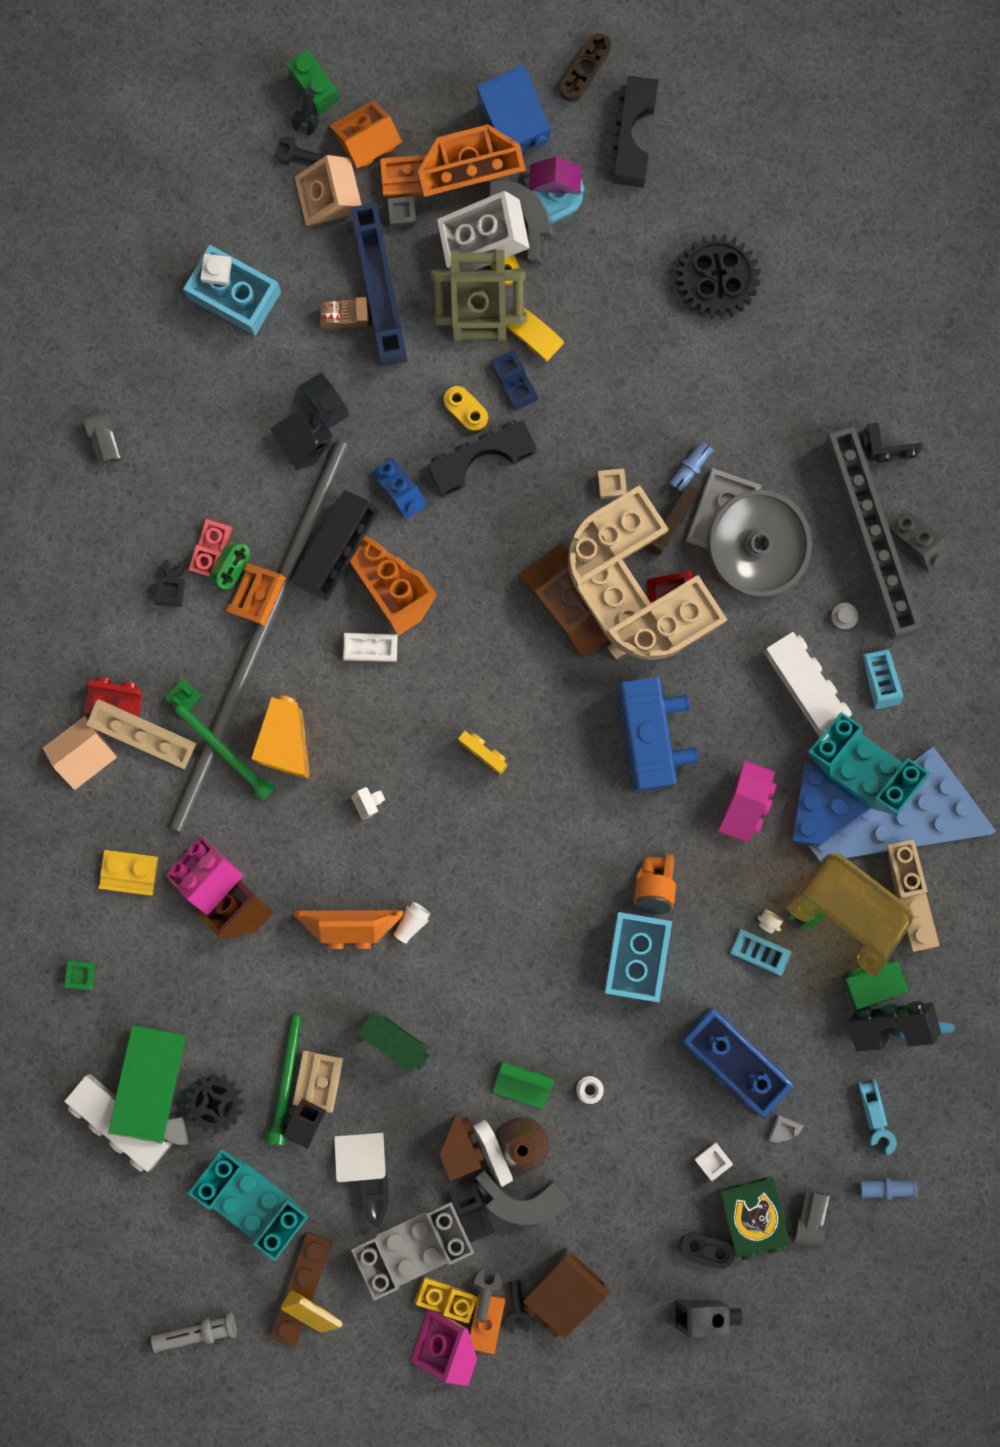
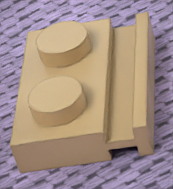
[293,1051,343,1112]

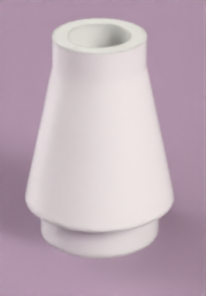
[394,902,430,943]

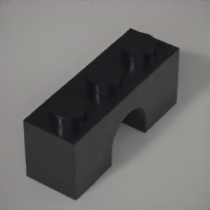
[848,1001,941,1052]

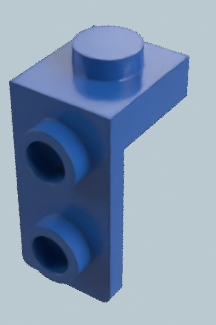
[371,458,427,520]

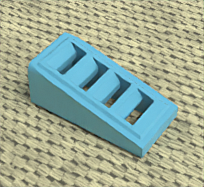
[863,649,904,709]
[730,929,792,976]

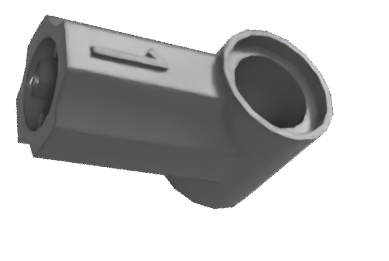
[83,410,122,466]
[792,1190,829,1249]

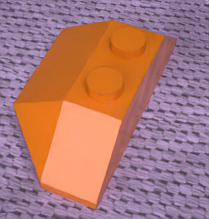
[418,125,526,197]
[294,910,404,949]

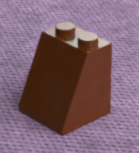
[523,1248,610,1339]

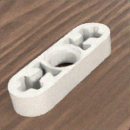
[472,1120,513,1187]

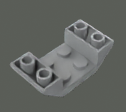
[351,1202,474,1301]

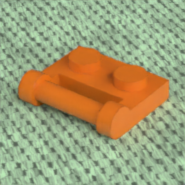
[225,563,286,626]

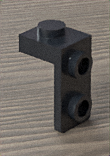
[861,422,925,463]

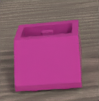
[165,836,244,915]

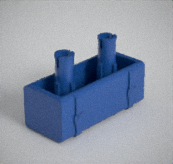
[616,677,699,793]
[680,1007,795,1119]

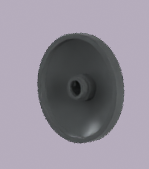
[707,490,812,597]

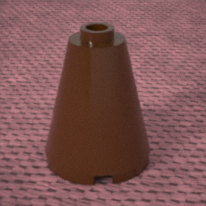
[496,1117,549,1172]

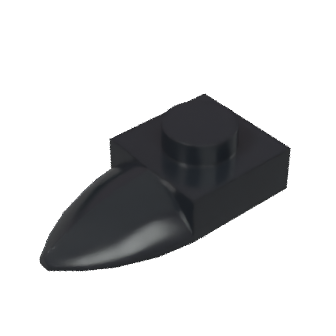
[360,1170,389,1228]

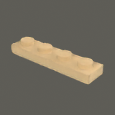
[86,699,197,769]

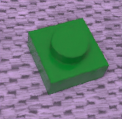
[64,960,96,990]

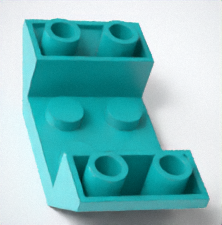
[808,712,930,816]
[188,1149,309,1261]

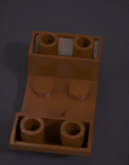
[518,544,608,658]

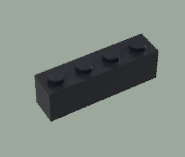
[291,489,379,602]

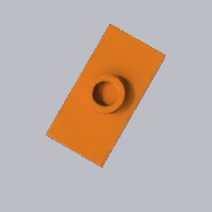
[470,1292,506,1354]

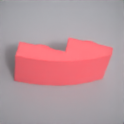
[189,519,233,577]

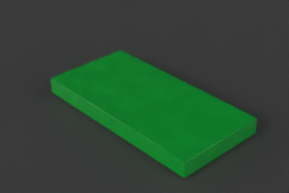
[108,1025,186,1144]

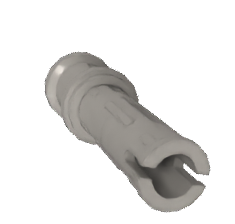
[151,1313,237,1353]

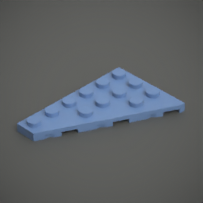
[807,747,996,862]

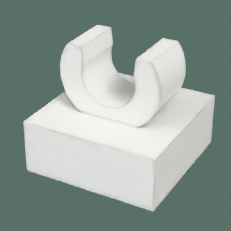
[351,787,385,821]

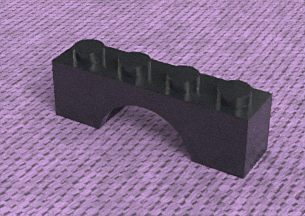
[609,76,659,188]
[428,420,537,497]

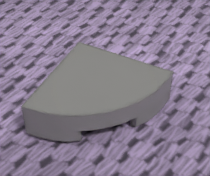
[768,1115,804,1143]
[164,1117,189,1145]

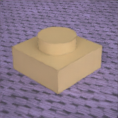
[598,469,627,499]

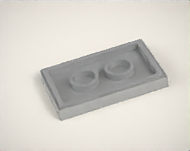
[686,468,762,550]

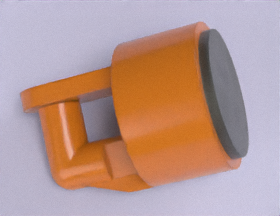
[634,854,677,915]

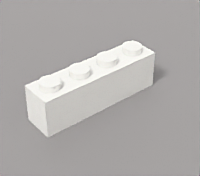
[764,632,852,737]
[64,1074,172,1172]

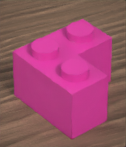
[719,761,776,843]

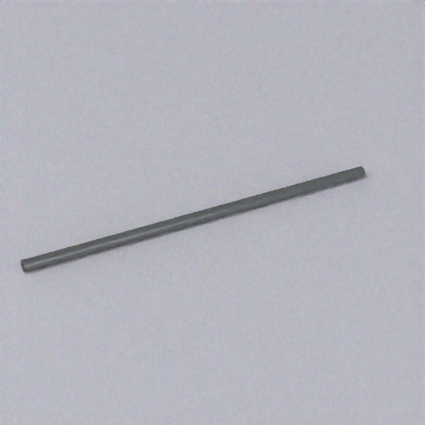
[170,440,349,832]

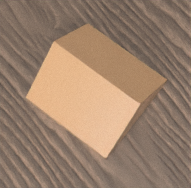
[43,716,117,790]

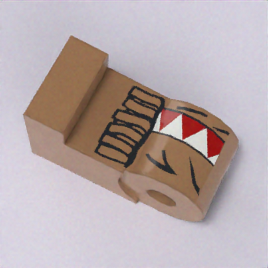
[319,297,369,329]

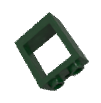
[357,1010,430,1072]

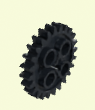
[675,234,761,320]

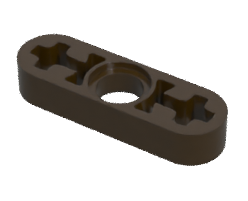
[560,33,611,102]
[648,485,699,556]

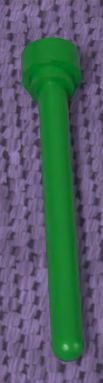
[175,704,276,803]
[265,1013,302,1145]

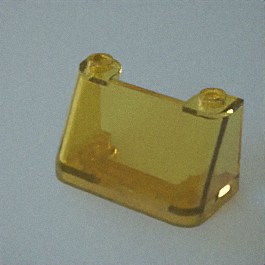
[786,853,914,978]

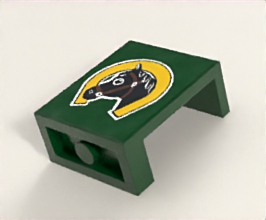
[718,1176,790,1260]

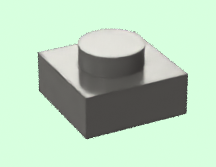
[388,196,416,227]

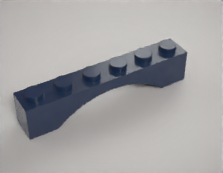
[351,202,407,367]

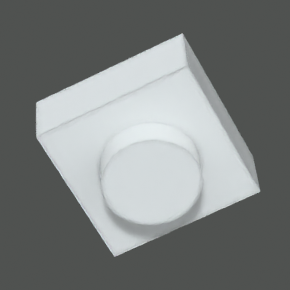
[201,254,232,286]
[694,1142,733,1181]

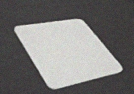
[335,1133,386,1182]

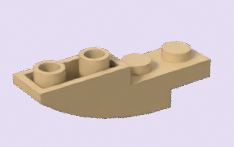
[887,839,940,953]

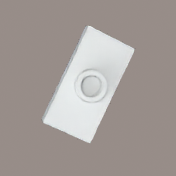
[343,633,398,662]

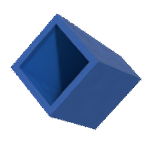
[476,64,551,155]

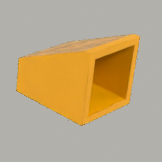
[252,695,310,779]

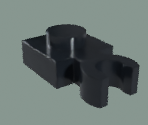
[155,560,186,607]

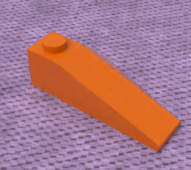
[350,535,437,636]

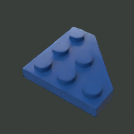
[793,764,872,847]

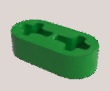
[210,541,250,589]

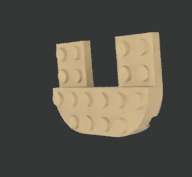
[568,485,727,660]

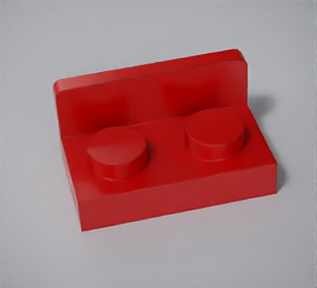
[84,677,144,717]

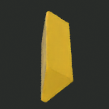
[281,1291,342,1333]

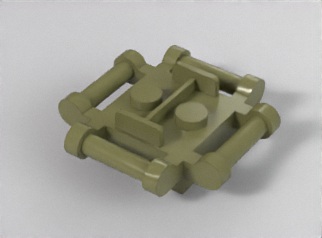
[431,250,527,343]

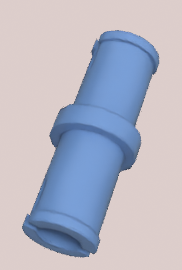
[669,441,713,493]
[860,1178,917,1200]

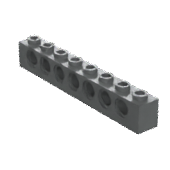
[825,426,922,640]

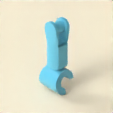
[858,1078,897,1155]

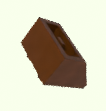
[440,1112,484,1181]

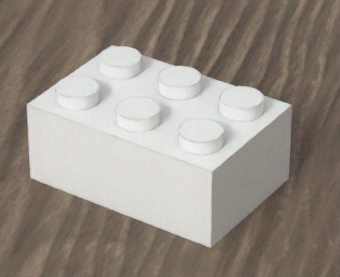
[437,191,529,270]

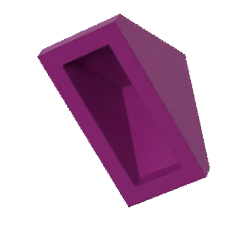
[528,156,582,194]

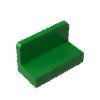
[493,1061,554,1109]

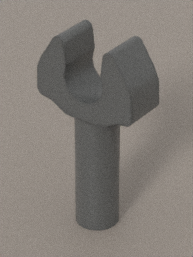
[473,1269,502,1323]

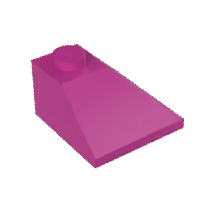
[410,1309,477,1386]

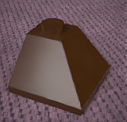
[195,880,274,939]

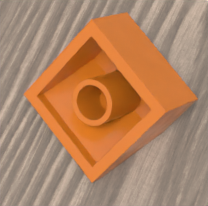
[329,100,402,168]

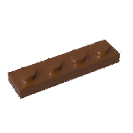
[270,1232,333,1348]

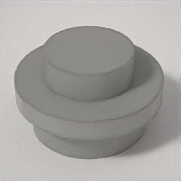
[831,603,858,630]

